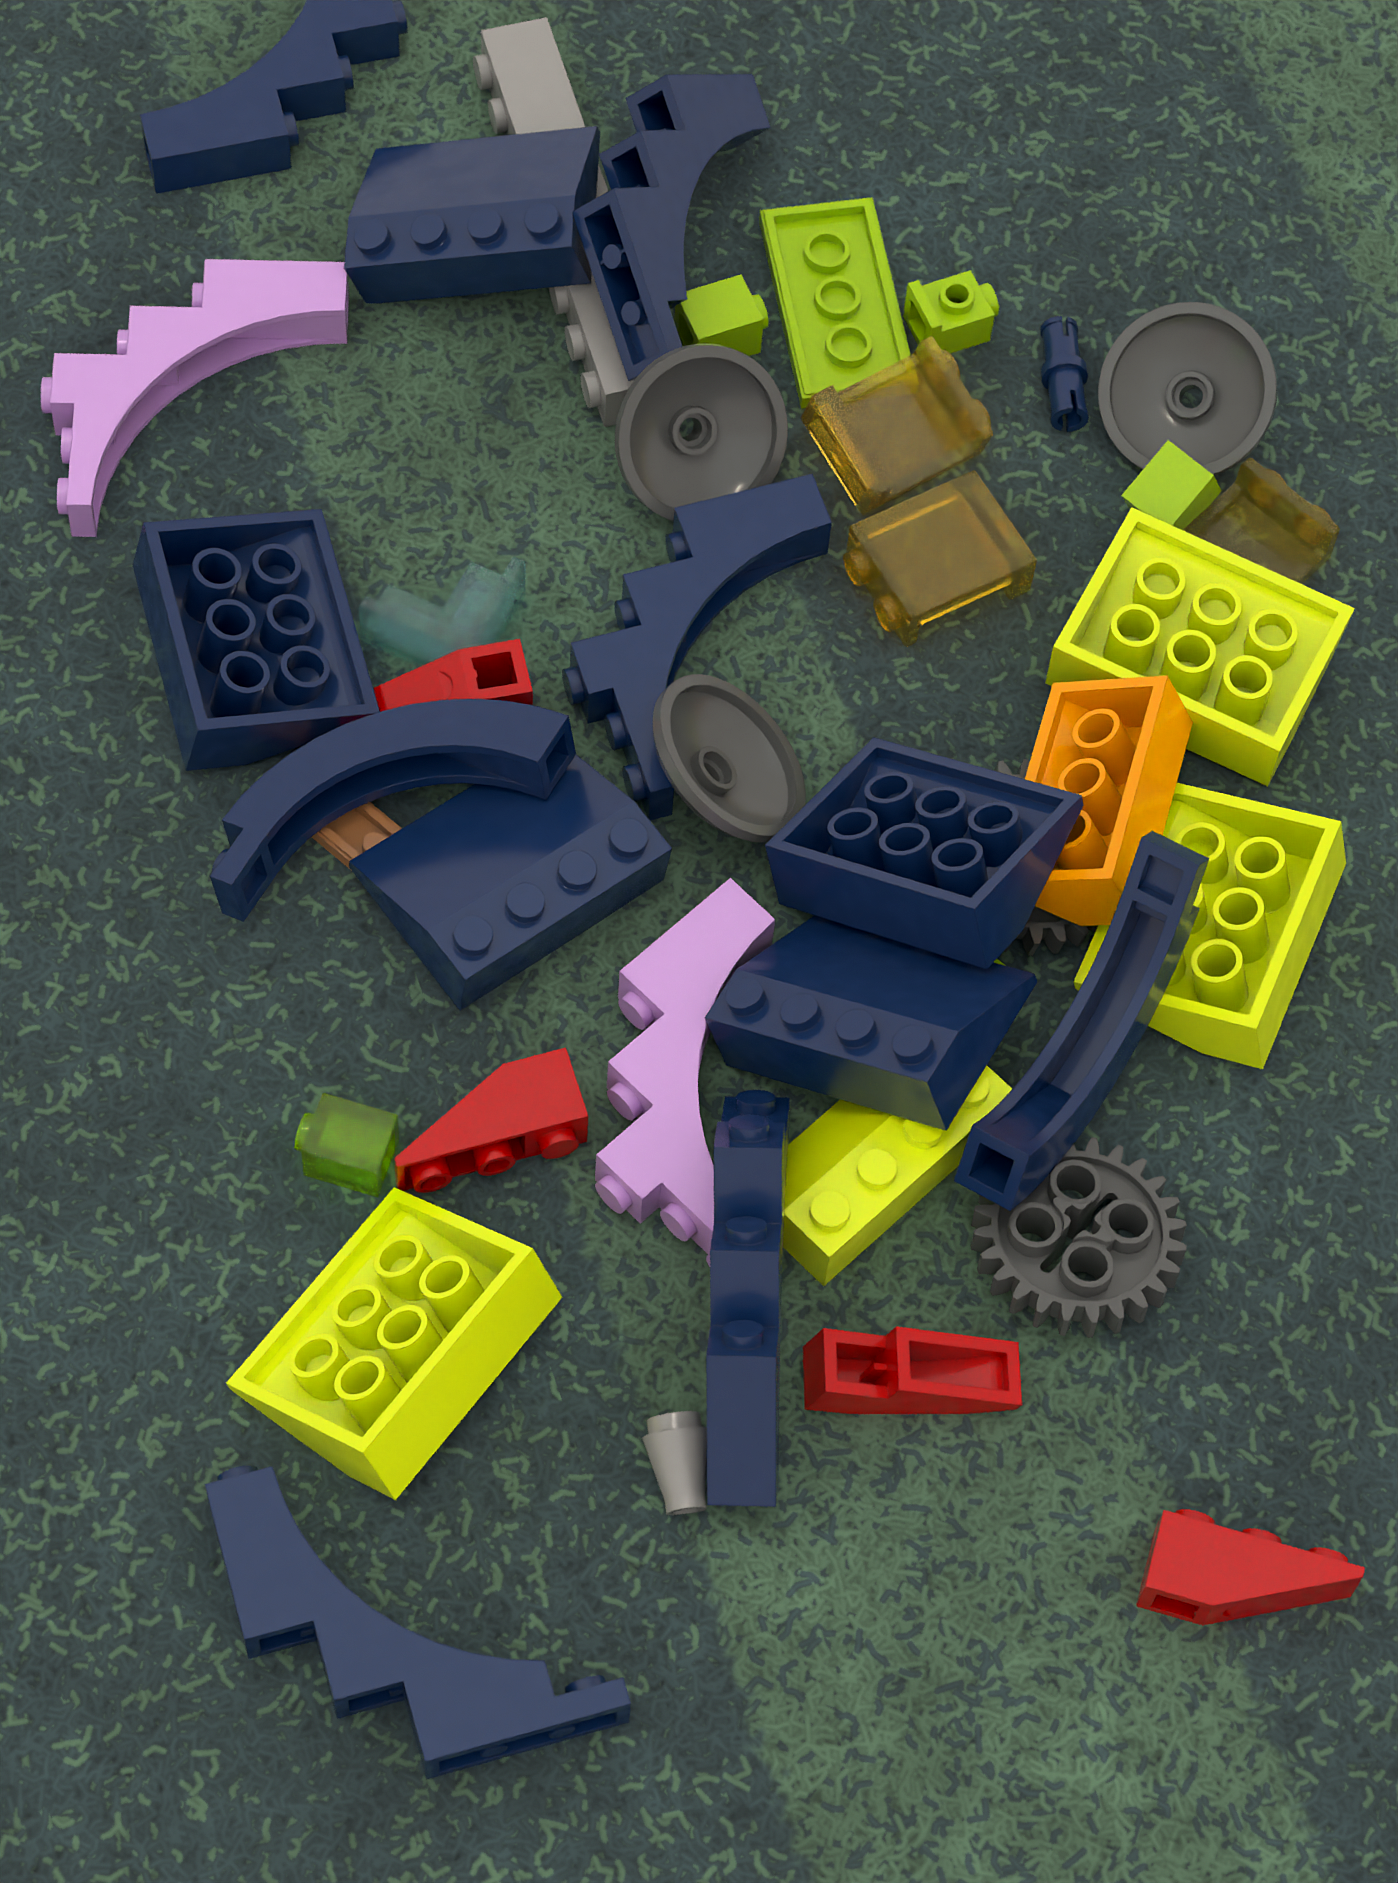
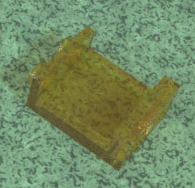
[800,336,993,516]
[1183,457,1340,584]
[843,470,1037,647]

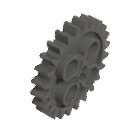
[971,1137,1187,1338]

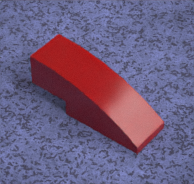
[803,1326,1022,1414]

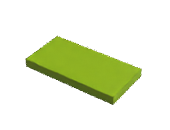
[759,197,918,409]

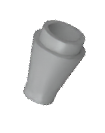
[642,1411,707,1515]

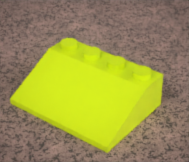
[1045,507,1355,787]
[1074,783,1346,1069]
[226,1187,562,1500]

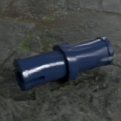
[1040,316,1089,432]

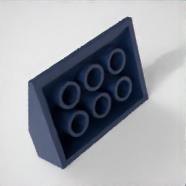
[344,126,600,304]
[132,509,380,771]
[765,737,1084,969]
[349,755,672,1011]
[705,915,1038,1131]

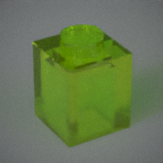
[294,1093,400,1197]

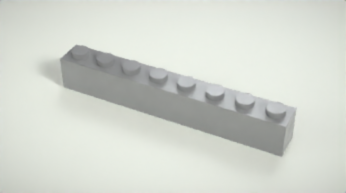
[473,17,634,427]

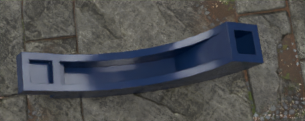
[210,699,576,922]
[954,831,1209,1211]

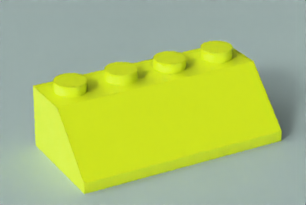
[783,1065,1012,1286]

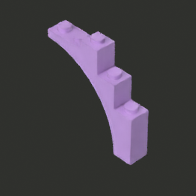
[41,259,349,537]
[595,878,775,1267]

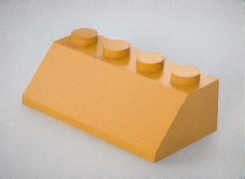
[1025,675,1193,926]

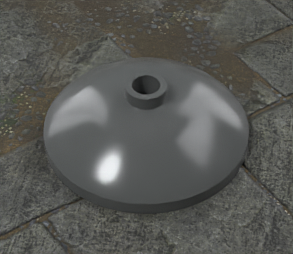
[1098,302,1278,476]
[615,343,788,521]
[653,674,806,843]

